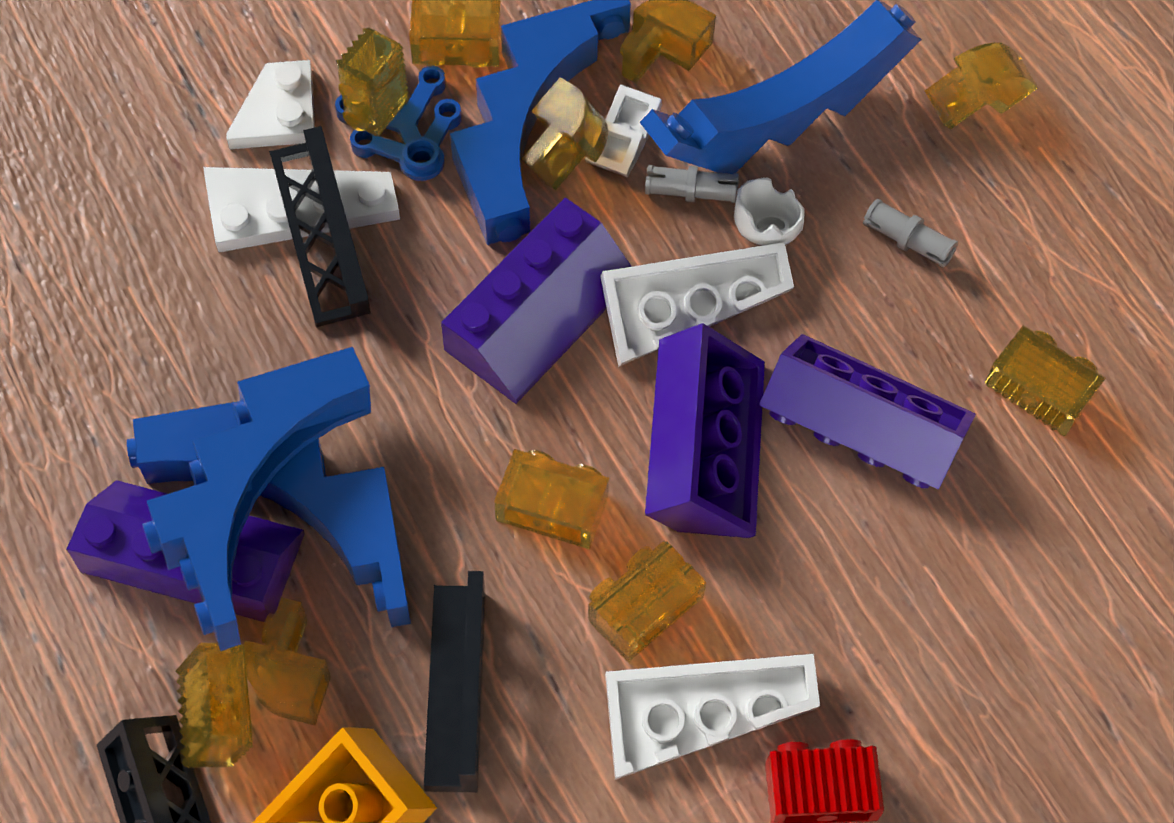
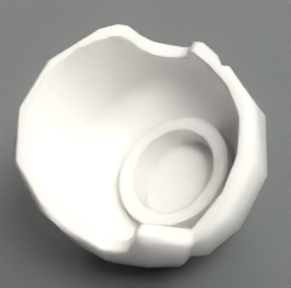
[734,177,805,246]

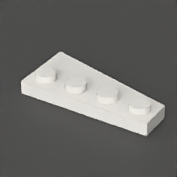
[203,167,400,253]
[600,242,794,367]
[605,654,820,780]

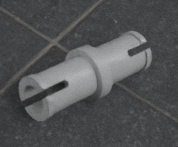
[645,165,739,203]
[863,199,958,268]

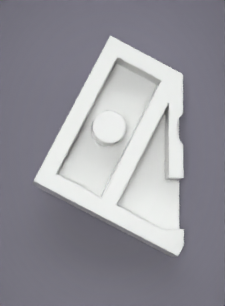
[226,60,315,150]

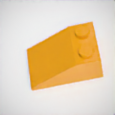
[252,727,437,823]

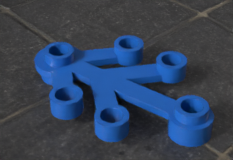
[335,36,462,181]

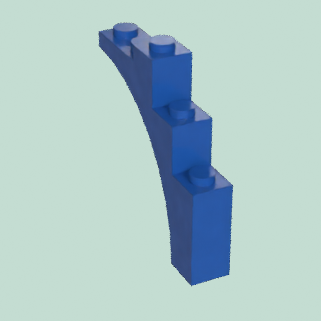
[142,347,371,651]

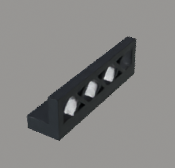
[269,126,371,327]
[424,571,486,793]
[96,715,211,823]

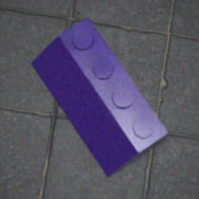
[441,197,632,404]
[645,323,765,538]
[759,334,976,490]
[66,480,305,624]

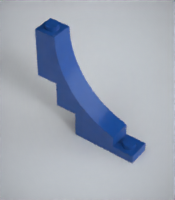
[450,0,631,245]
[640,0,922,174]
[127,401,411,628]

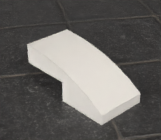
[585,85,662,177]

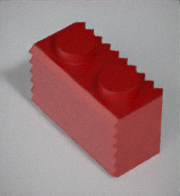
[765,739,884,823]

